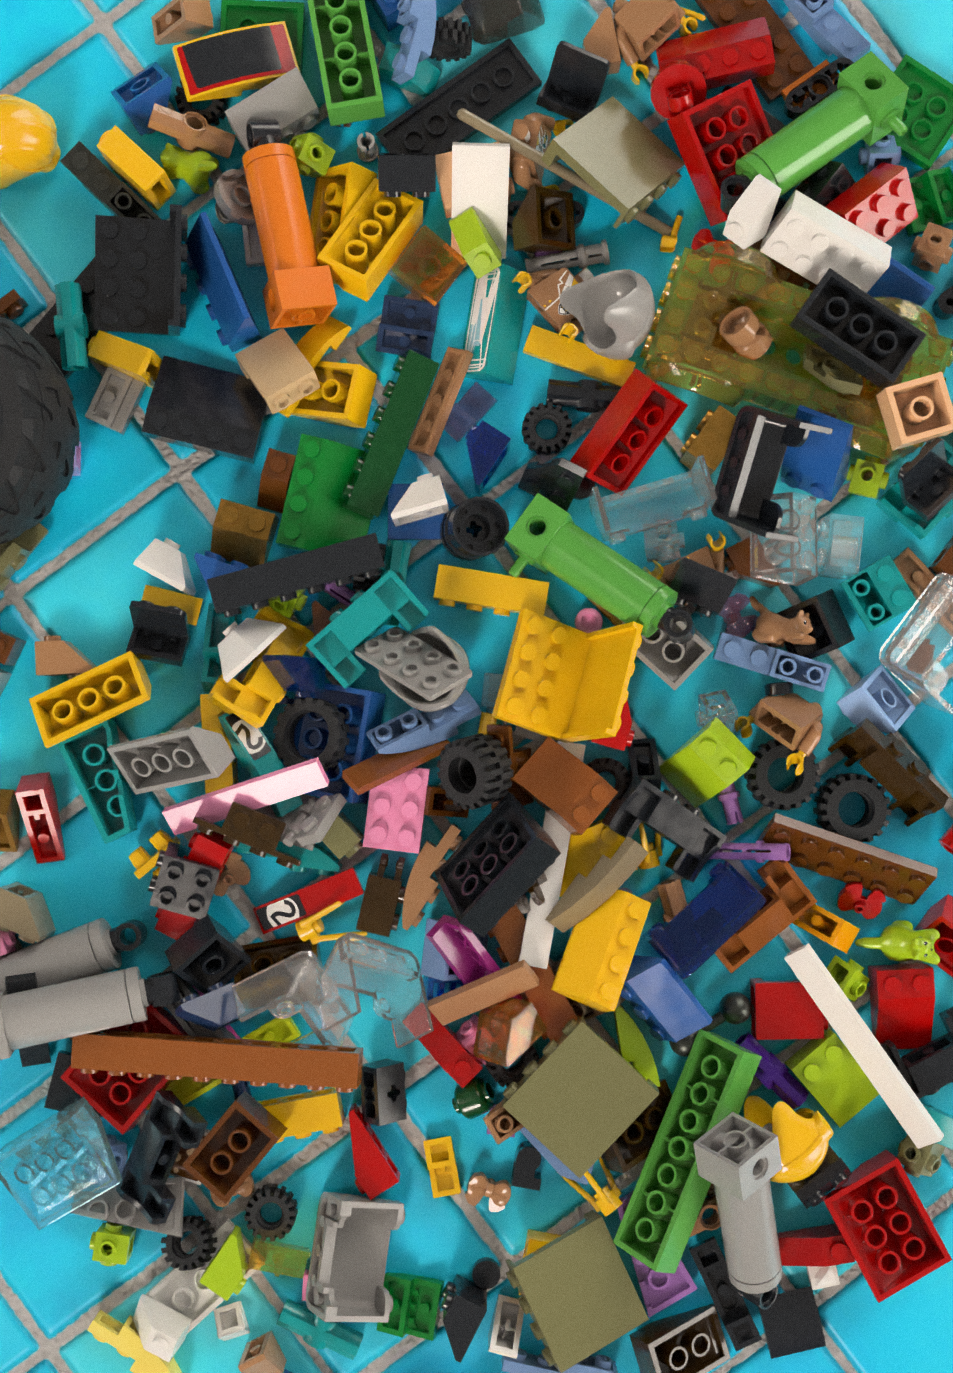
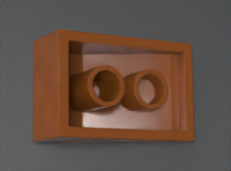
[511,737,618,836]

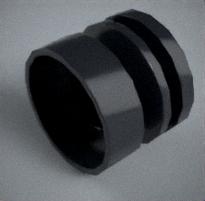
[440,496,509,561]

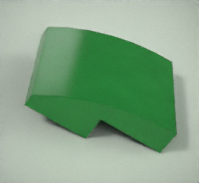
[905,167,953,237]
[377,1272,444,1341]

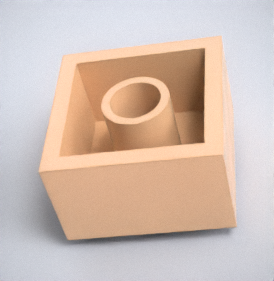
[876,372,953,451]

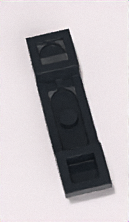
[689,1236,762,1352]

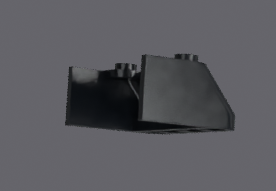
[711,405,833,542]

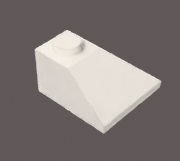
[391,473,449,527]
[133,538,196,596]
[218,618,286,683]

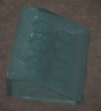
[0,1096,122,1230]

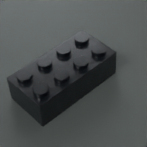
[789,268,927,390]

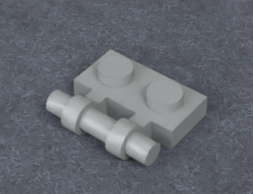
[283,793,347,847]

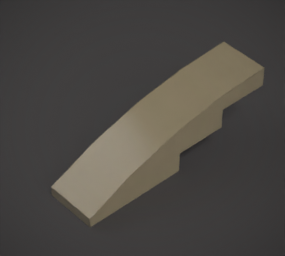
[545,836,649,933]

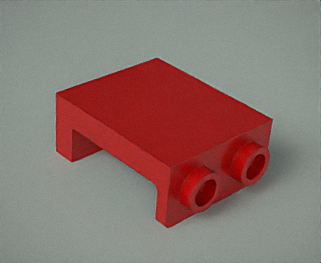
[750,978,828,1040]

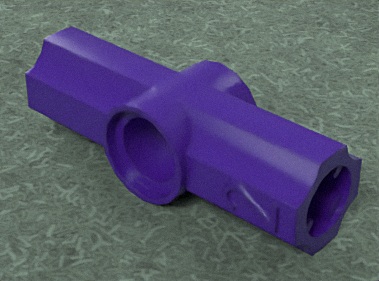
[735,1031,809,1110]

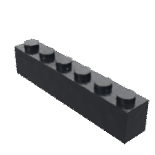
[207,533,385,618]

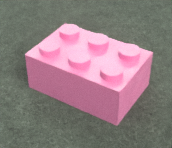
[363,767,430,854]

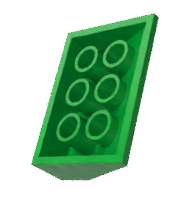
[276,434,371,552]

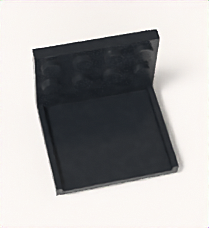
[94,204,188,336]

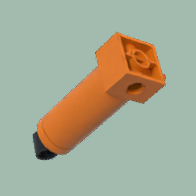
[242,119,337,329]

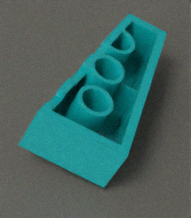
[57,717,138,844]

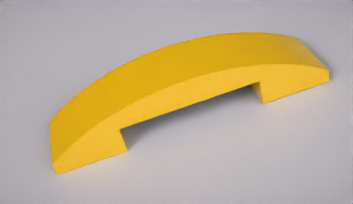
[278,316,352,418]

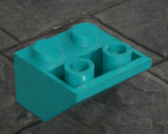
[840,555,918,632]

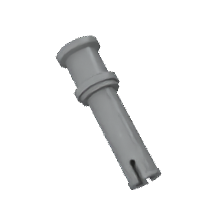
[524,239,610,273]

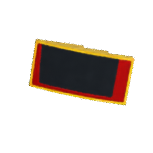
[172,21,300,102]

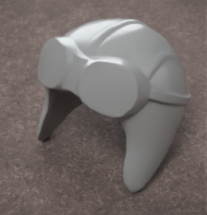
[559,269,655,360]
[379,626,470,712]

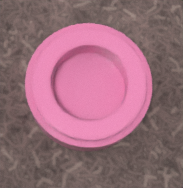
[575,608,603,633]

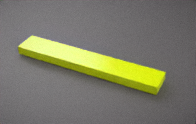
[166,1011,301,1105]

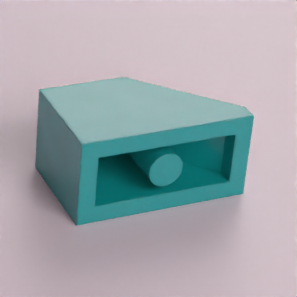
[379,41,441,97]

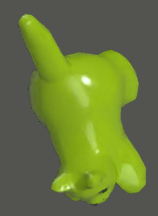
[160,143,219,195]
[855,920,940,965]

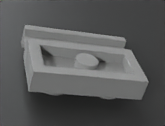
[85,367,147,435]

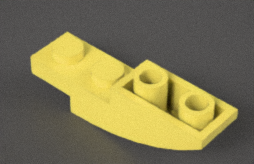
[87,1310,182,1373]

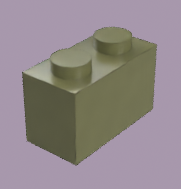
[322,812,364,860]

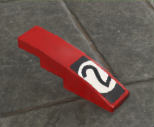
[253,867,365,934]

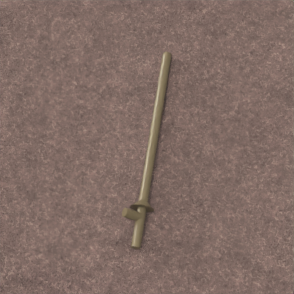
[457,108,672,235]

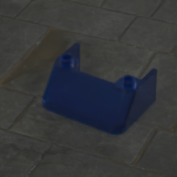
[642,859,766,980]

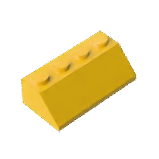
[310,162,377,285]
[317,178,423,302]
[29,651,152,748]
[551,889,651,1012]

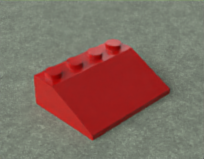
[667,79,773,226]
[60,1004,188,1135]
[823,1150,952,1303]

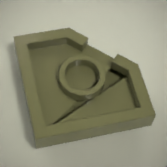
[803,343,863,395]

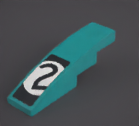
[218,713,303,817]

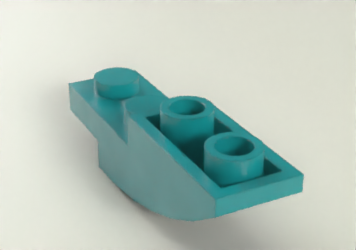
[234,841,342,876]

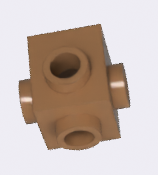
[910,222,953,274]

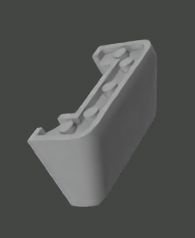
[306,1192,405,1322]

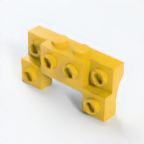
[206,606,314,729]

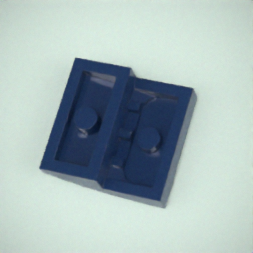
[375,295,440,359]

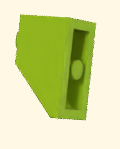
[449,207,502,279]
[199,1225,248,1301]

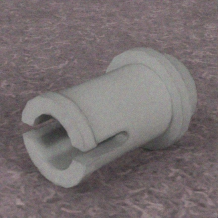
[357,132,379,162]

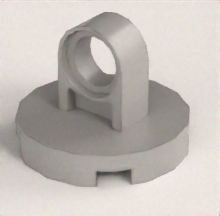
[214,169,255,226]

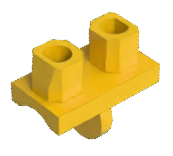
[128,829,181,879]

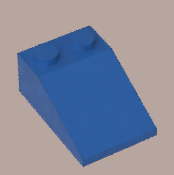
[781,405,854,502]

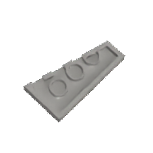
[69,1177,185,1238]

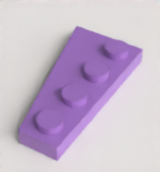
[617,1190,698,1318]

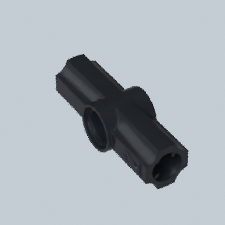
[546,379,622,413]

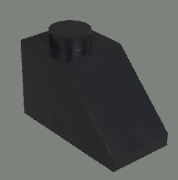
[627,738,661,790]

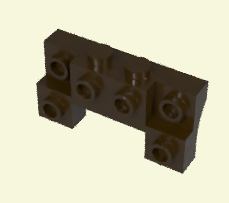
[828,718,949,827]

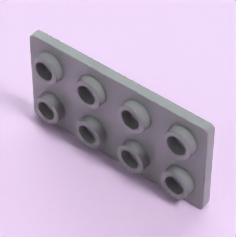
[355,626,472,701]

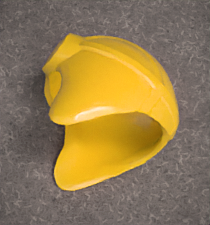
[0,94,61,190]
[744,1096,834,1183]

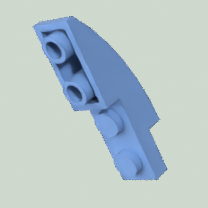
[391,0,436,85]
[783,0,871,63]
[712,632,832,692]
[366,690,481,754]
[501,1348,618,1373]

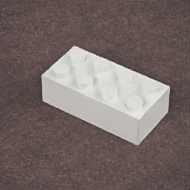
[760,190,892,293]

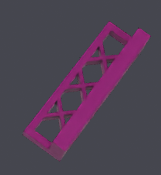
[426,915,522,1014]

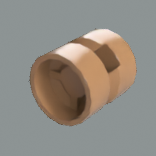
[719,306,772,361]

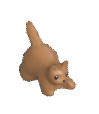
[749,596,816,648]

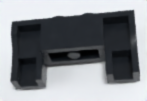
[601,776,727,883]
[880,1007,953,1099]
[115,1090,208,1224]

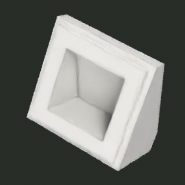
[214,1301,250,1341]

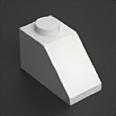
[723,174,782,249]
[133,1294,192,1362]

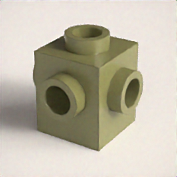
[897,1134,945,1178]

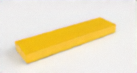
[523,325,636,387]

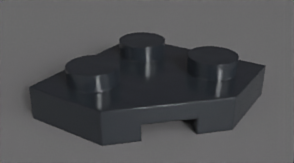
[518,458,587,512]

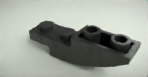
[60,141,161,220]

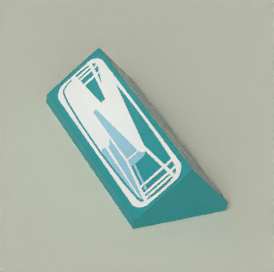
[463,263,528,385]

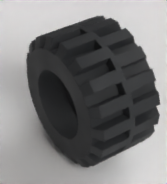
[437,733,513,810]
[744,740,821,810]
[813,773,891,843]

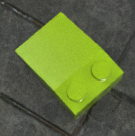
[659,717,755,808]
[784,1028,879,1128]

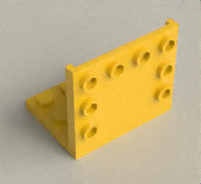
[492,608,643,743]

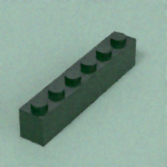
[341,349,439,520]

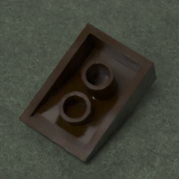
[601,1079,672,1173]
[629,1304,731,1373]

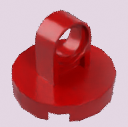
[650,60,707,119]

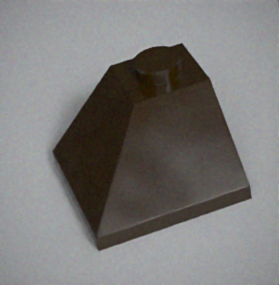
[512,186,576,253]

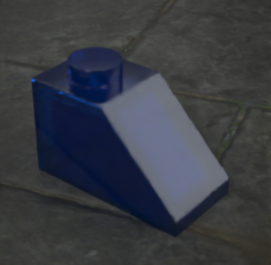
[263,655,326,698]

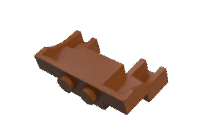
[692,860,817,973]

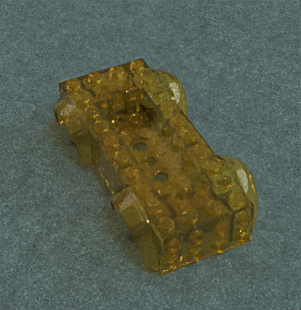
[640,241,953,463]

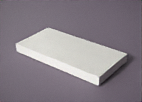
[451,142,510,259]
[145,1218,266,1334]

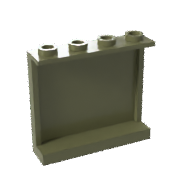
[541,96,685,229]
[503,1015,659,1179]
[506,1210,649,1373]

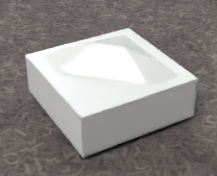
[806,1265,840,1290]

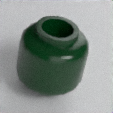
[452,1077,496,1119]

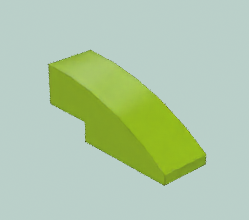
[614,1004,660,1087]

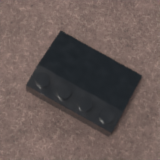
[141,356,268,464]
[435,792,561,937]

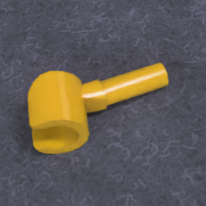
[660,215,683,253]

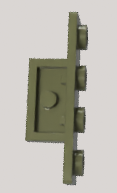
[0,523,49,591]

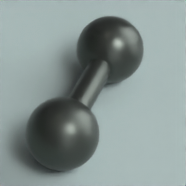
[669,992,751,1057]

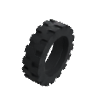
[273,697,349,772]

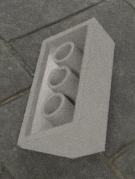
[107,726,236,795]

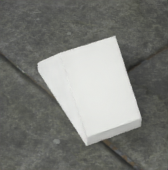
[488,1294,524,1359]

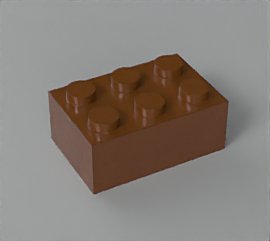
[182,1091,288,1204]

